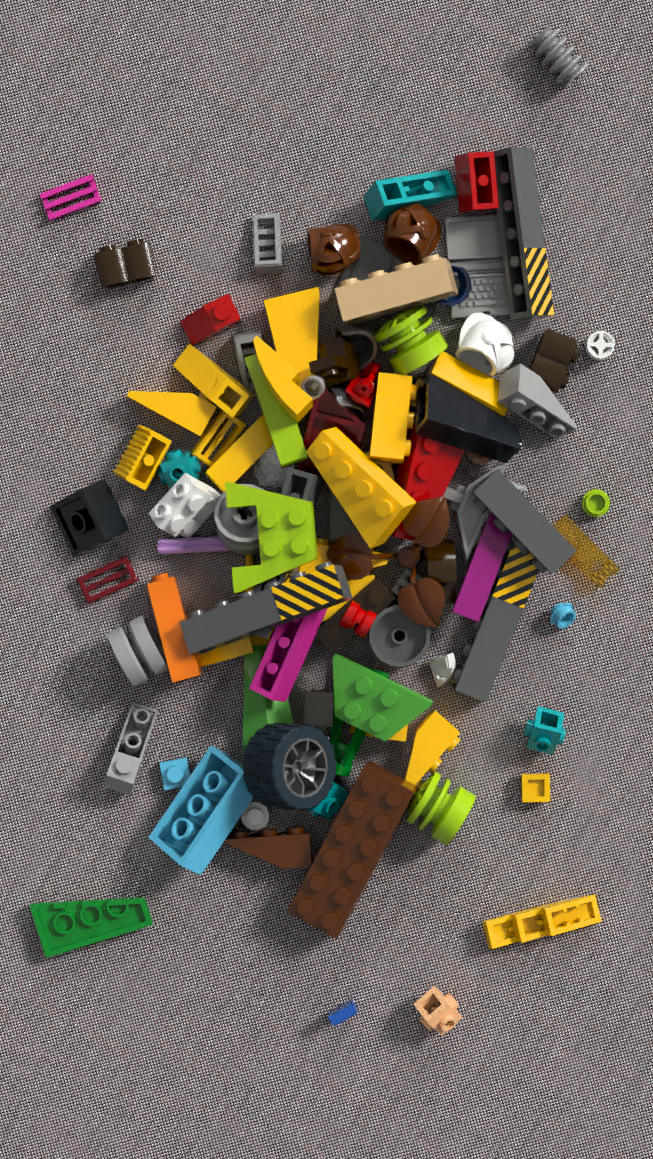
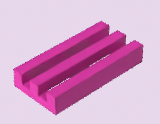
[40,174,102,221]

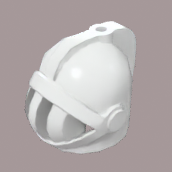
[456,313,514,376]

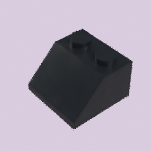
[50,479,129,557]

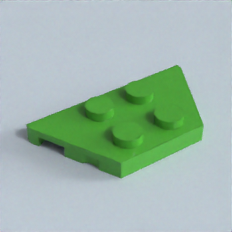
[333,654,434,741]

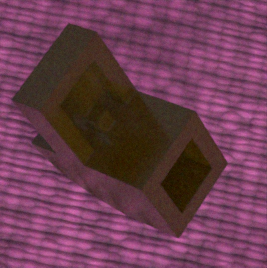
[309,336,360,388]
[425,540,457,604]

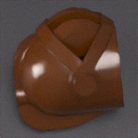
[383,204,442,265]
[306,224,361,276]

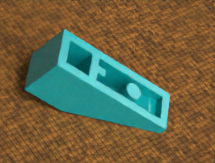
[363,170,457,221]

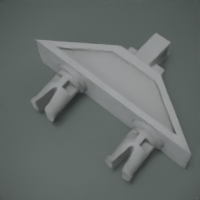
[443,462,527,562]

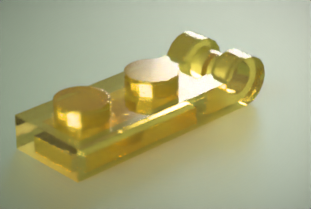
[554,514,620,589]

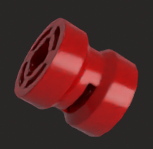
[339,600,377,639]

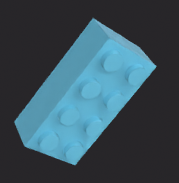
[148,745,253,875]

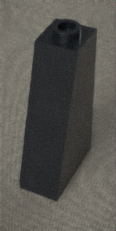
[415,374,522,463]

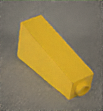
[264,287,320,392]

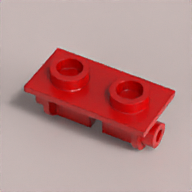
[345,362,382,407]

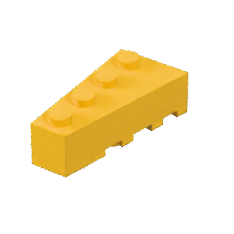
[306,427,417,549]

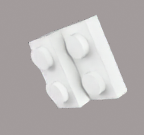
[148,473,222,538]

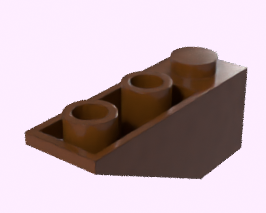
[225,826,312,869]

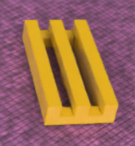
[190,409,246,467]

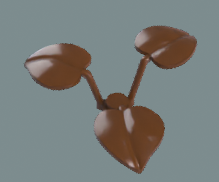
[327,497,450,627]

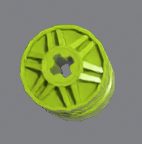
[373,305,448,375]
[405,771,476,846]

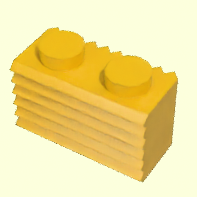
[113,425,172,491]

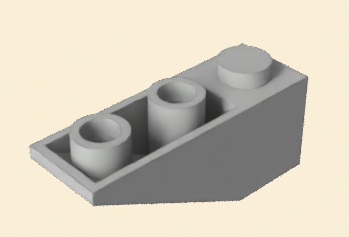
[498,364,577,439]
[104,702,159,796]

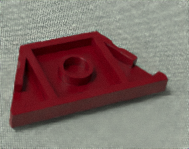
[297,388,366,484]

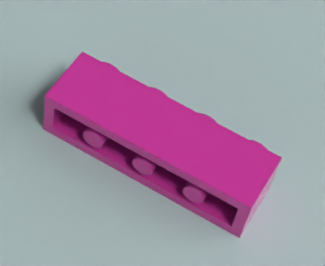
[249,608,328,702]

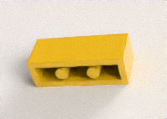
[425,351,508,416]
[369,372,417,464]

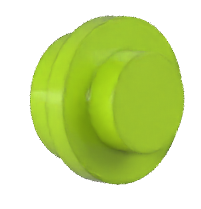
[582,489,610,517]

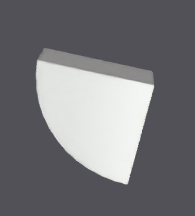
[428,653,455,687]

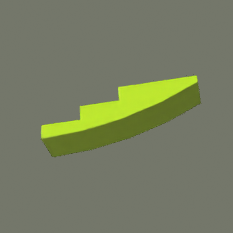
[244,354,308,467]

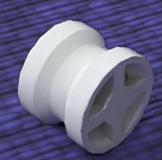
[585,331,615,360]

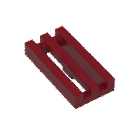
[76,555,139,604]

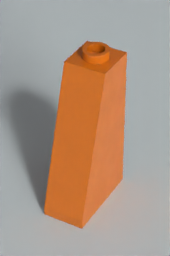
[147,572,203,683]

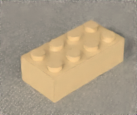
[334,255,458,324]

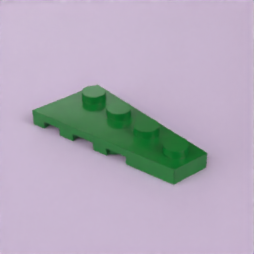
[29,897,153,958]

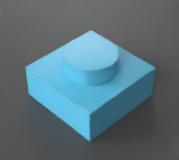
[159,757,191,790]

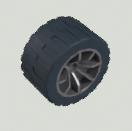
[242,723,336,811]

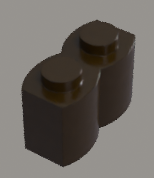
[94,239,157,289]
[529,328,580,393]

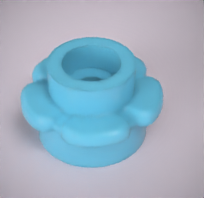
[550,603,576,629]

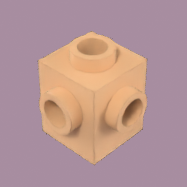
[414,986,463,1036]

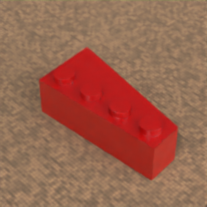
[391,424,465,542]

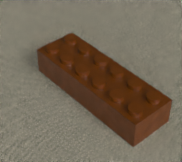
[287,760,419,939]

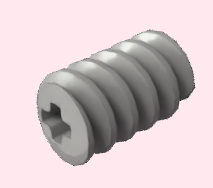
[528,26,589,89]

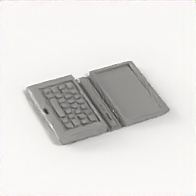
[445,214,510,319]

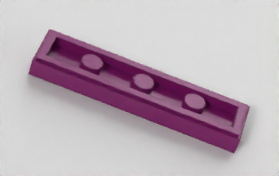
[451,513,512,623]

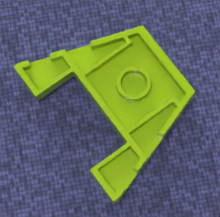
[225,482,318,593]

